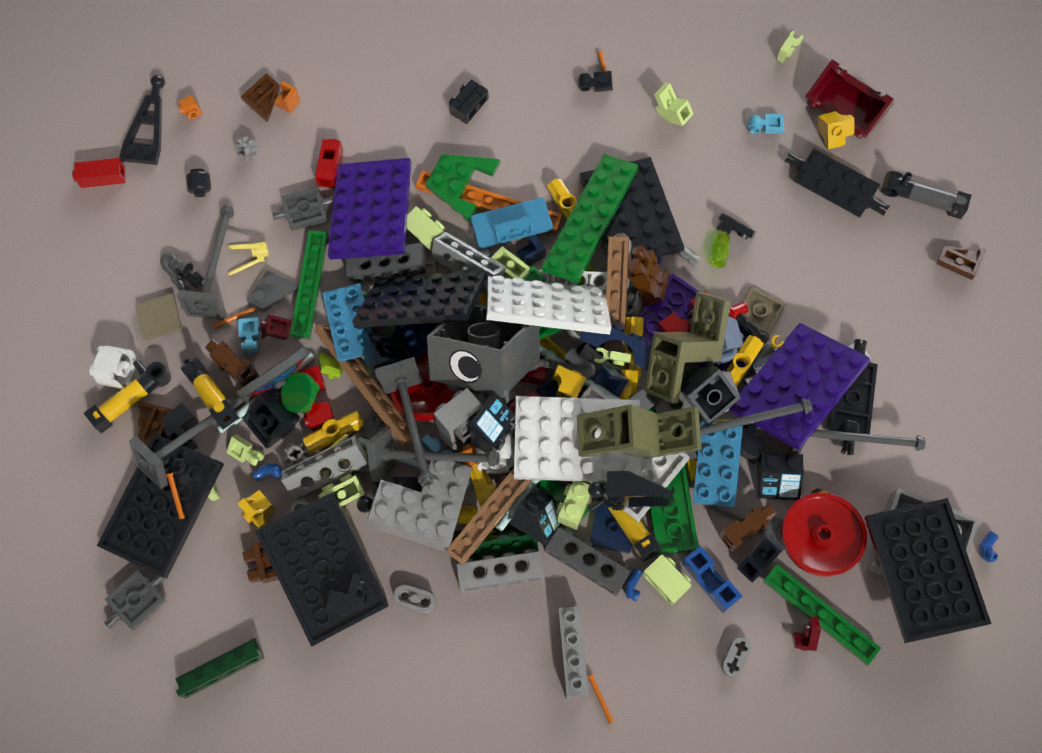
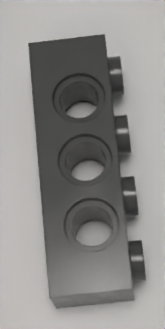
[346,243,426,283]
[545,527,631,597]

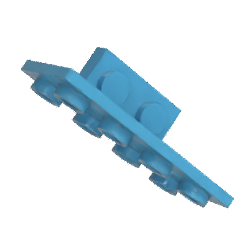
[471,197,553,249]
[322,284,373,362]
[693,422,743,508]

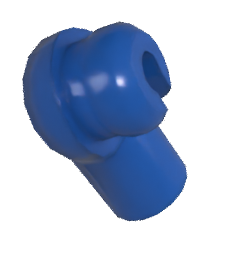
[251,463,282,481]
[979,531,999,562]
[625,568,642,601]

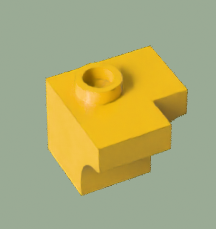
[818,111,854,150]
[553,365,586,398]
[237,490,276,529]

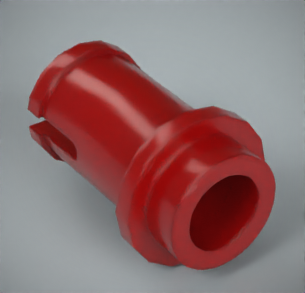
[729,302,749,319]

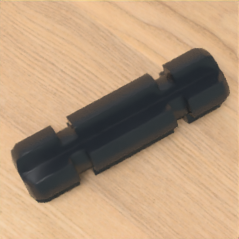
[736,314,770,346]

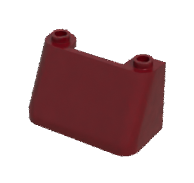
[805,59,894,139]

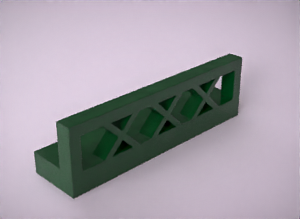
[452,523,539,563]
[175,638,265,699]

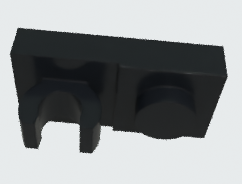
[717,213,756,240]

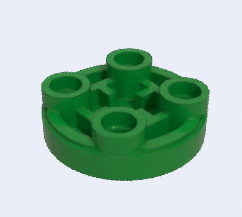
[281,372,319,413]

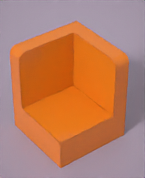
[274,81,301,114]

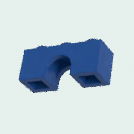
[681,546,743,613]

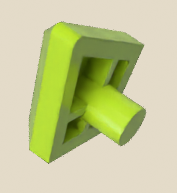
[317,353,343,379]

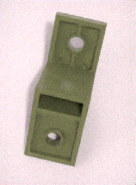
[645,292,731,403]
[577,404,702,459]

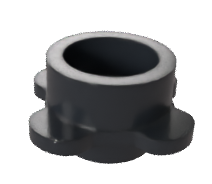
[186,270,204,289]

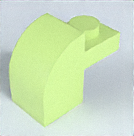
[654,83,694,126]

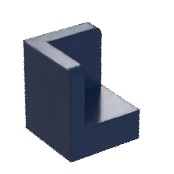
[517,235,546,266]
[593,364,629,397]

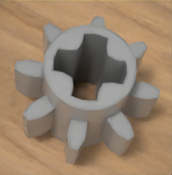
[234,136,259,161]
[284,443,310,467]

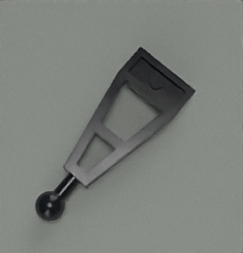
[119,74,165,165]

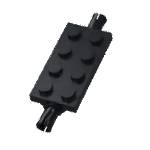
[785,148,890,218]
[827,339,878,455]

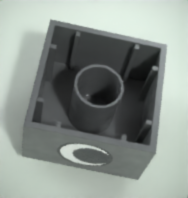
[427,304,540,398]

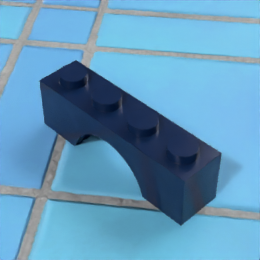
[579,324,652,371]

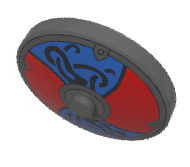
[236,347,309,399]

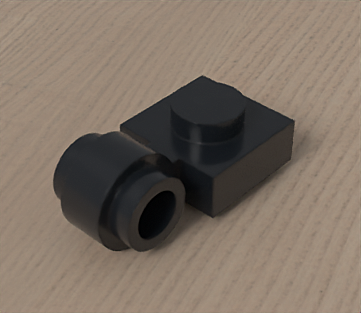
[578,71,613,92]

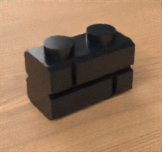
[449,80,489,124]

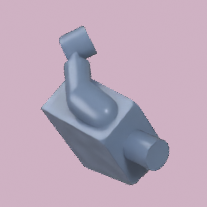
[687,309,744,365]

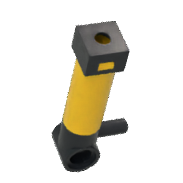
[180,357,240,430]
[83,360,171,434]
[587,496,660,562]

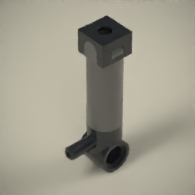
[881,171,972,219]

